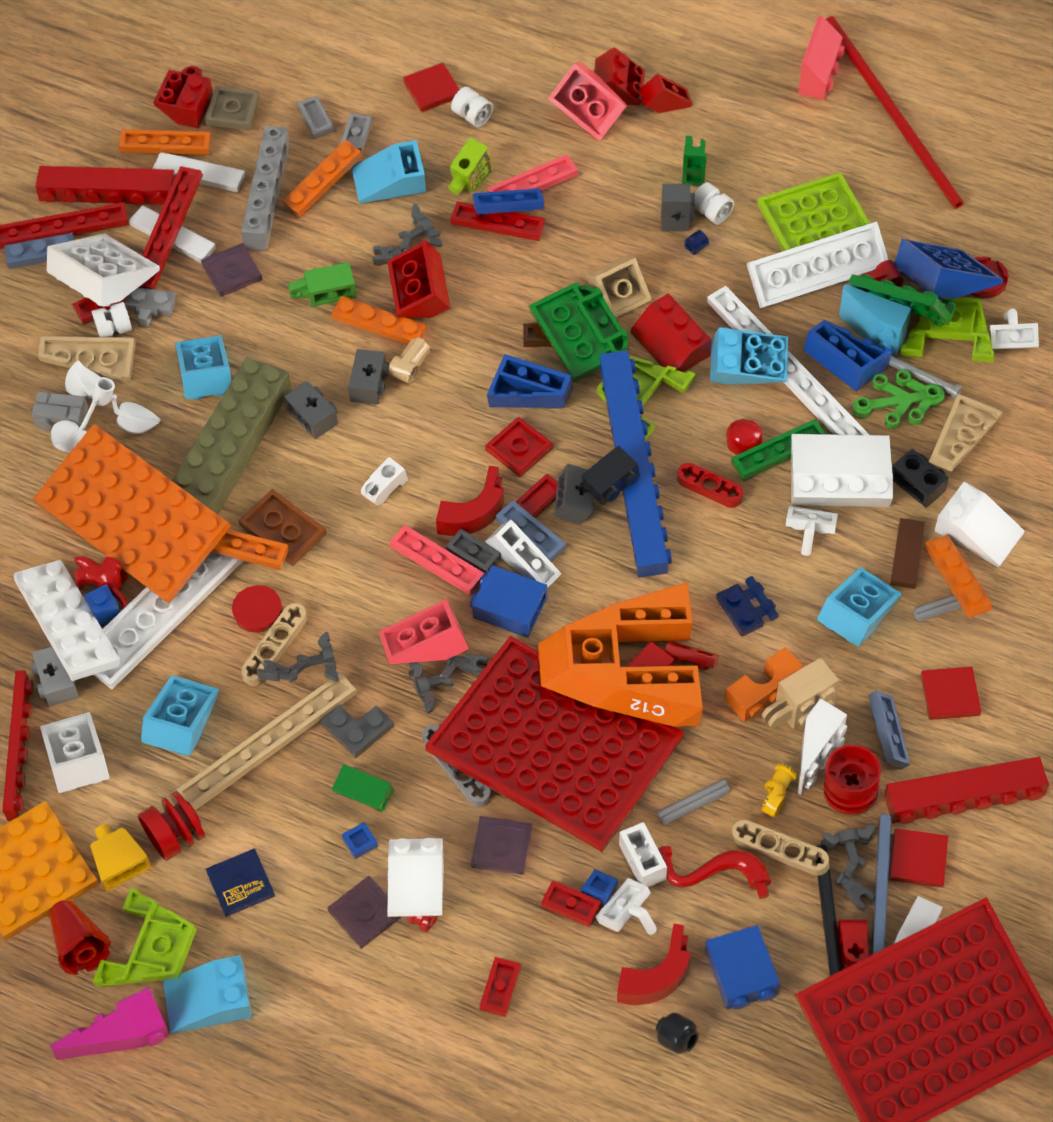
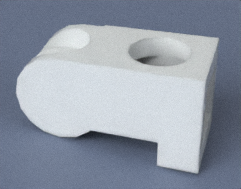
[361,457,408,506]

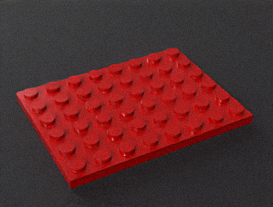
[425,635,684,852]
[795,897,1053,1122]

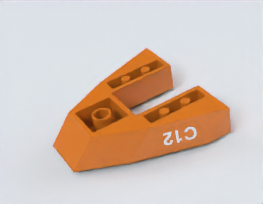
[538,582,703,727]

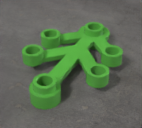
[852,370,945,429]

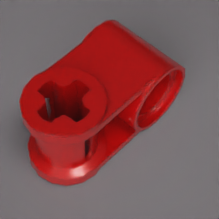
[838,919,868,969]

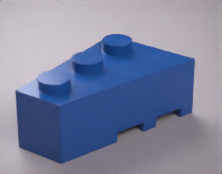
[804,320,893,391]
[487,354,573,408]

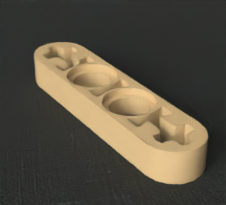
[241,603,307,686]
[732,820,830,876]

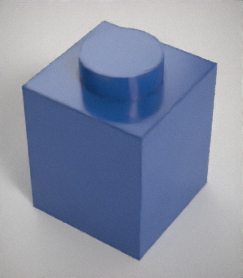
[84,584,120,628]

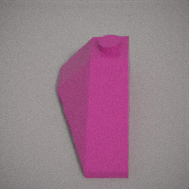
[50,987,169,1060]

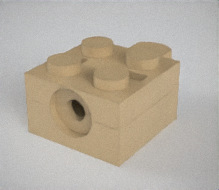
[762,657,839,730]

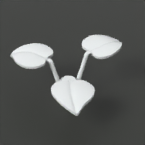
[50,361,160,453]

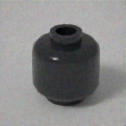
[656,1013,699,1054]

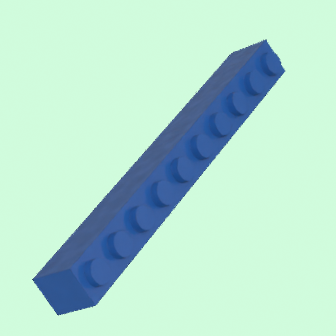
[599,350,672,578]

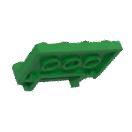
[848,274,956,327]
[529,282,628,382]

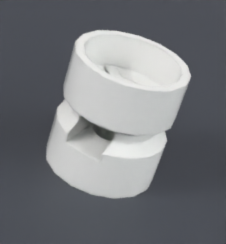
[451,87,493,128]
[693,182,734,225]
[92,302,132,337]

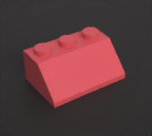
[798,16,845,100]

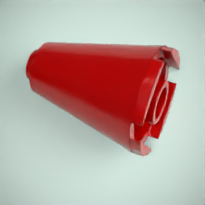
[49,900,111,975]

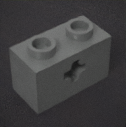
[661,184,695,231]
[348,349,390,404]
[284,381,338,439]
[554,464,595,524]

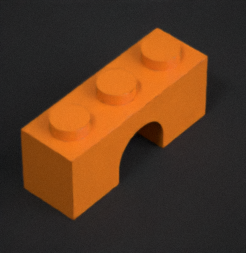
[725,647,804,722]

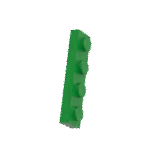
[731,419,826,481]

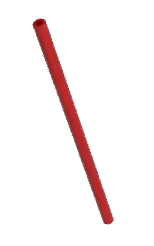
[826,16,964,209]

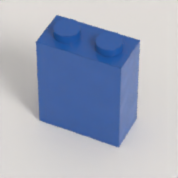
[470,565,548,638]
[705,925,780,1009]

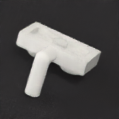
[989,308,1039,350]
[785,506,838,556]
[595,878,657,935]

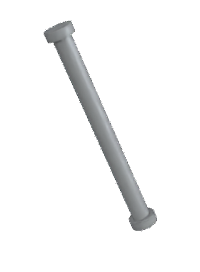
[859,338,962,399]

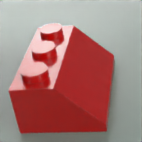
[387,240,451,318]
[630,293,712,372]

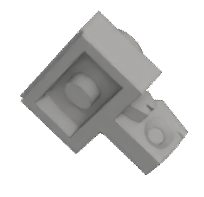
[125,287,177,328]

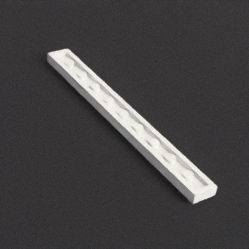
[707,286,869,435]

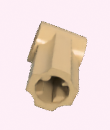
[388,337,430,384]

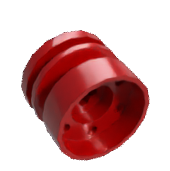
[823,745,881,815]
[137,790,206,862]

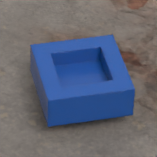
[341,822,378,859]
[582,869,618,904]

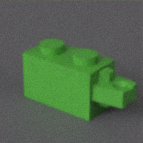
[288,262,357,307]

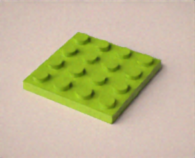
[757,172,870,251]

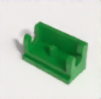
[682,136,707,186]
[331,764,394,812]

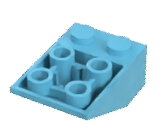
[351,140,426,204]
[710,327,788,385]

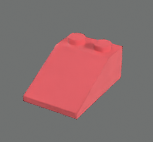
[548,61,627,141]
[379,599,469,664]

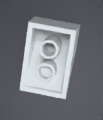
[935,482,1025,568]
[40,712,110,793]
[388,838,444,917]

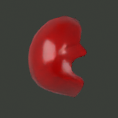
[726,419,763,455]

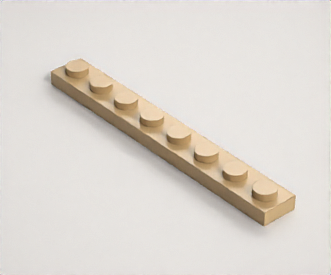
[175,672,357,811]

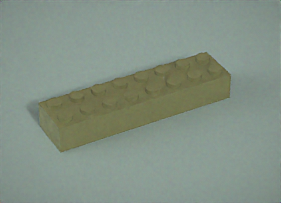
[172,357,292,514]

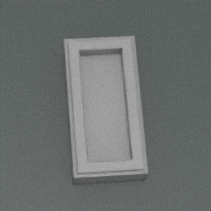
[297,96,335,139]

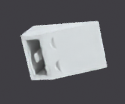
[798,699,848,796]

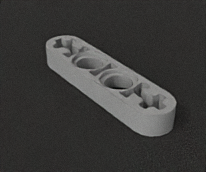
[422,725,491,807]

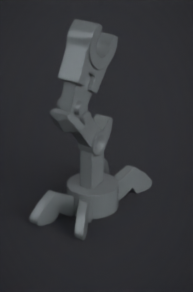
[373,204,443,265]
[257,632,339,683]
[408,654,488,714]
[821,824,875,911]

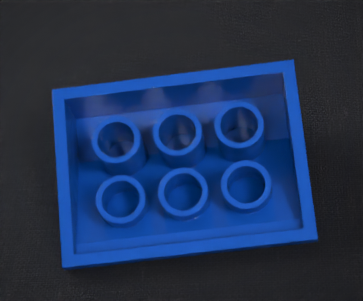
[894,239,1003,300]

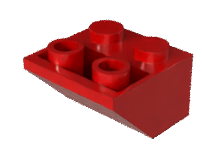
[594,47,645,105]
[153,70,213,129]

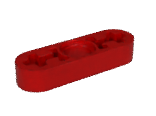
[677,463,743,508]

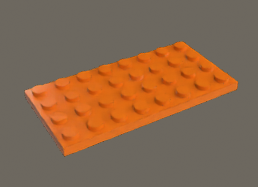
[33,424,232,604]

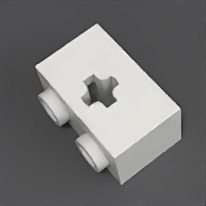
[619,822,667,887]

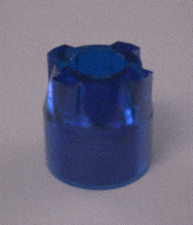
[684,230,709,255]

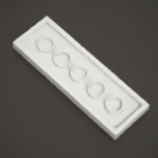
[746,221,888,308]
[14,560,120,681]

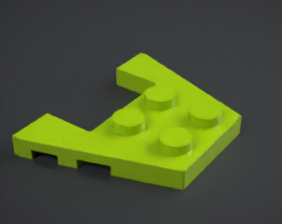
[900,297,994,363]
[597,356,696,441]
[93,888,197,987]

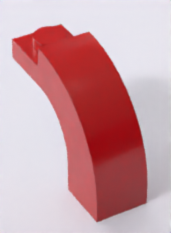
[436,466,504,536]
[617,924,691,1005]

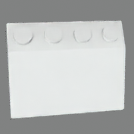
[47,234,160,307]
[791,434,893,507]

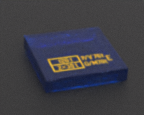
[205,848,275,917]

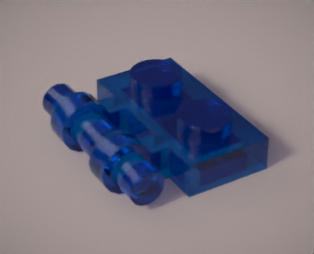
[716,576,779,637]

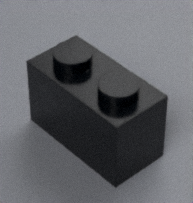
[581,445,640,506]

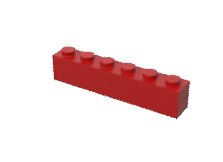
[35,166,175,205]
[884,756,1049,824]

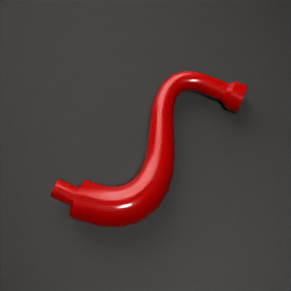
[658,846,771,899]

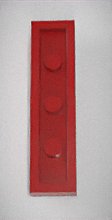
[451,201,545,241]

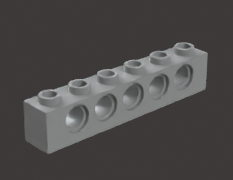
[241,126,290,251]

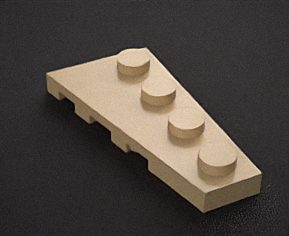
[38,336,136,383]
[929,394,1003,472]

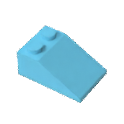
[839,284,911,357]
[175,335,231,400]
[816,567,902,647]
[141,675,219,756]
[163,955,252,1034]

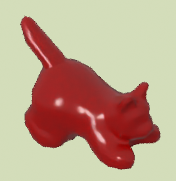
[74,556,128,607]

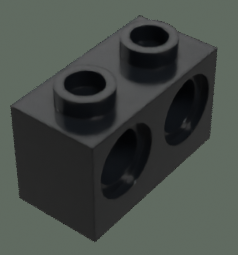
[892,449,949,508]

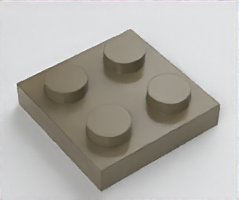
[205,86,259,131]

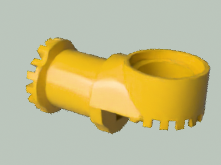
[761,764,797,818]

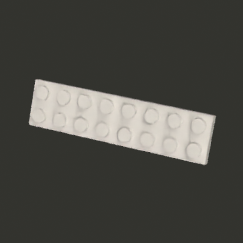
[94,552,243,689]

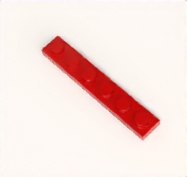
[139,166,203,290]
[0,202,129,249]
[2,670,34,821]

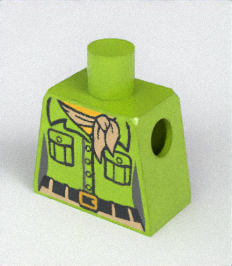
[448,137,494,195]

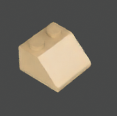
[585,256,652,318]

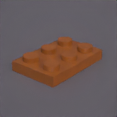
[238,489,327,566]

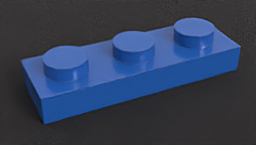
[472,188,544,214]

